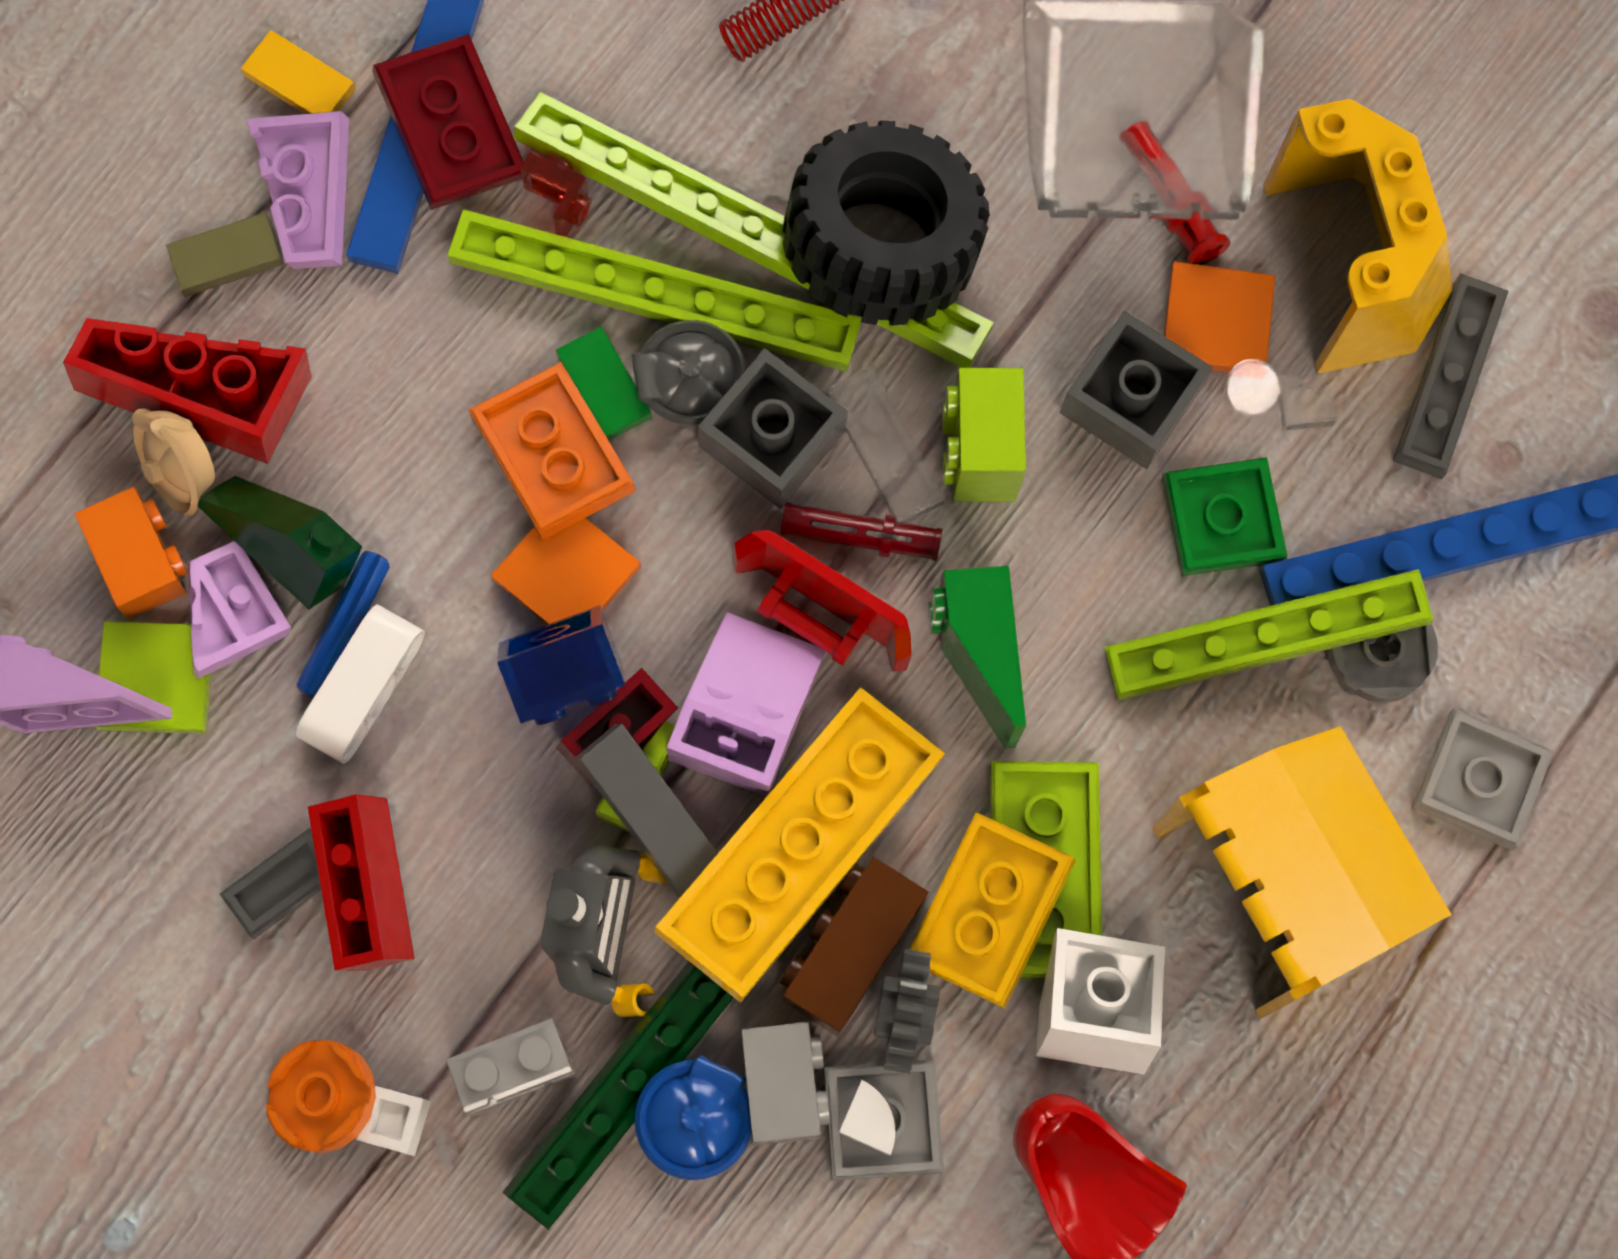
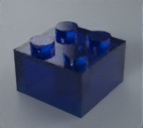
[497,605,625,725]

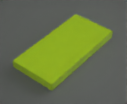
[990,761,1102,980]

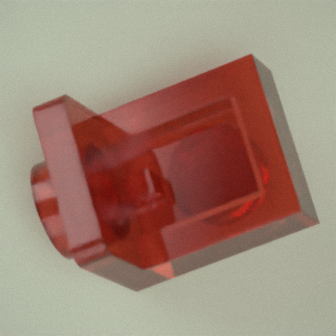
[521,151,592,237]

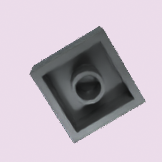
[1060,311,1213,469]
[698,348,848,509]

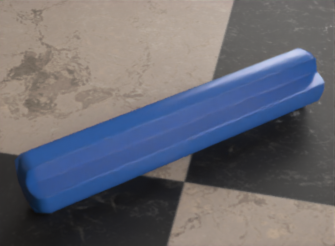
[297,550,390,698]

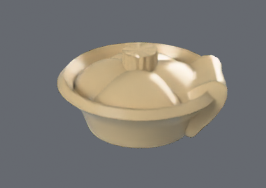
[132,408,215,516]

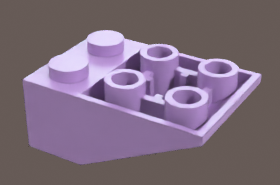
[667,612,826,797]

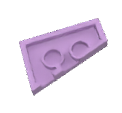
[246,111,350,269]

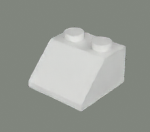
[1036,928,1165,1075]

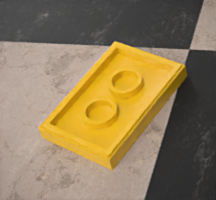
[909,812,1076,1009]

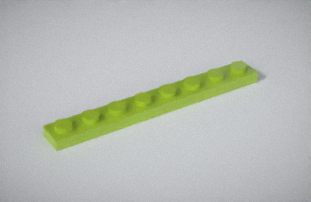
[447,209,862,372]

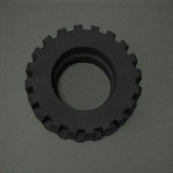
[782,120,990,326]

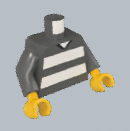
[541,846,668,1018]

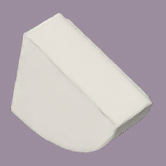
[839,1080,895,1156]

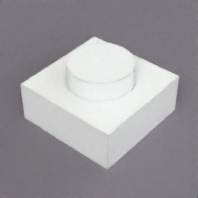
[356,1086,431,1156]

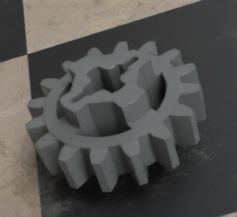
[874,949,941,1074]

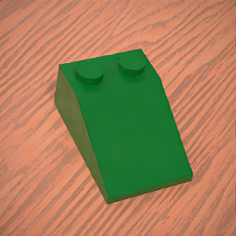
[928,565,1026,749]

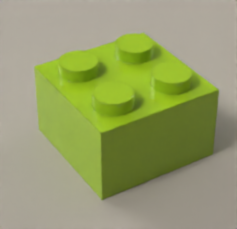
[942,368,1026,502]

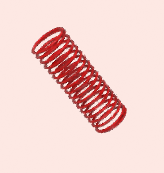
[719,0,845,62]

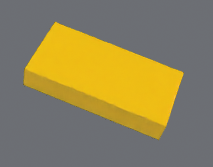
[241,30,356,114]

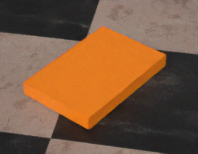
[468,362,636,541]

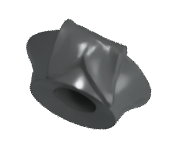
[632,320,746,425]

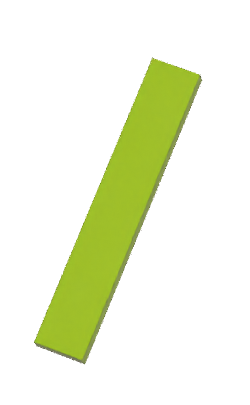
[1105,569,1434,701]

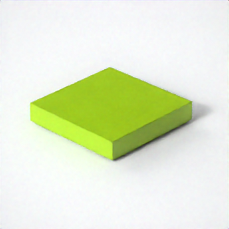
[94,621,212,734]

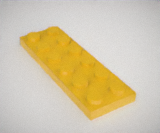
[654,687,945,1003]

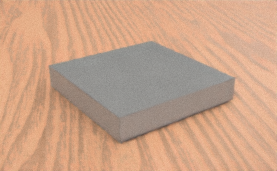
[1412,708,1554,850]
[824,1060,944,1181]

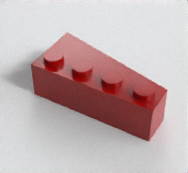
[63,318,312,464]

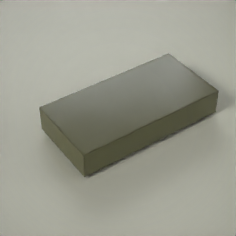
[166,213,284,297]

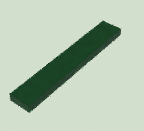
[502,961,734,1230]

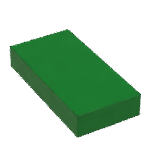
[555,326,652,441]

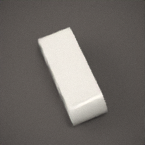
[296,604,425,764]

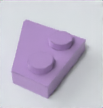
[188,541,291,679]

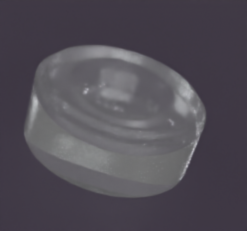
[1225,359,1280,414]

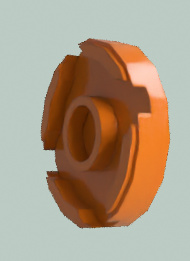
[266,1040,376,1154]

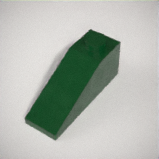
[198,476,362,610]

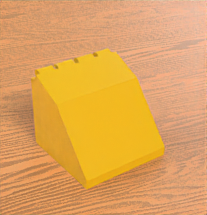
[1152,726,1451,1019]

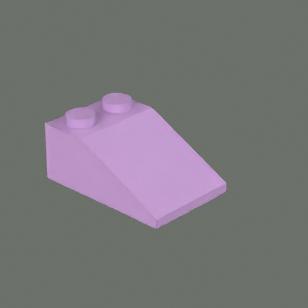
[0,635,172,733]

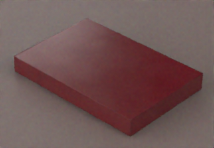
[372,34,528,210]

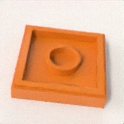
[1163,261,1276,378]
[490,518,642,646]

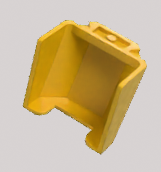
[1263,99,1452,373]

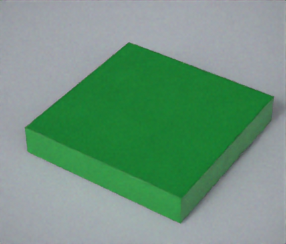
[1162,457,1288,577]

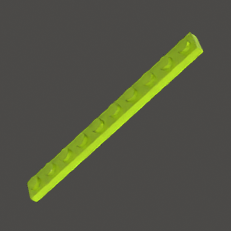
[514,92,994,368]

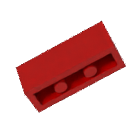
[308,794,415,971]

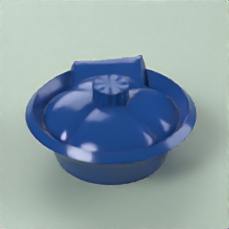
[635,1055,752,1180]

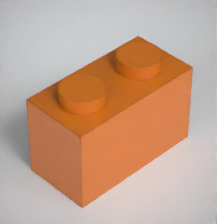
[74,487,188,620]

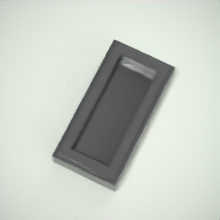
[219,828,321,940]

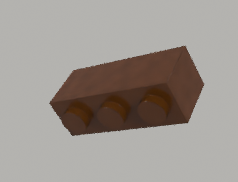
[780,856,929,1037]

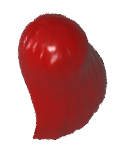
[1013,1093,1187,1259]

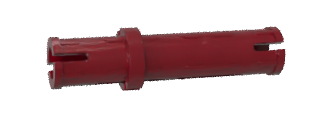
[780,502,943,561]

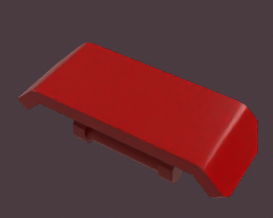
[732,530,912,672]

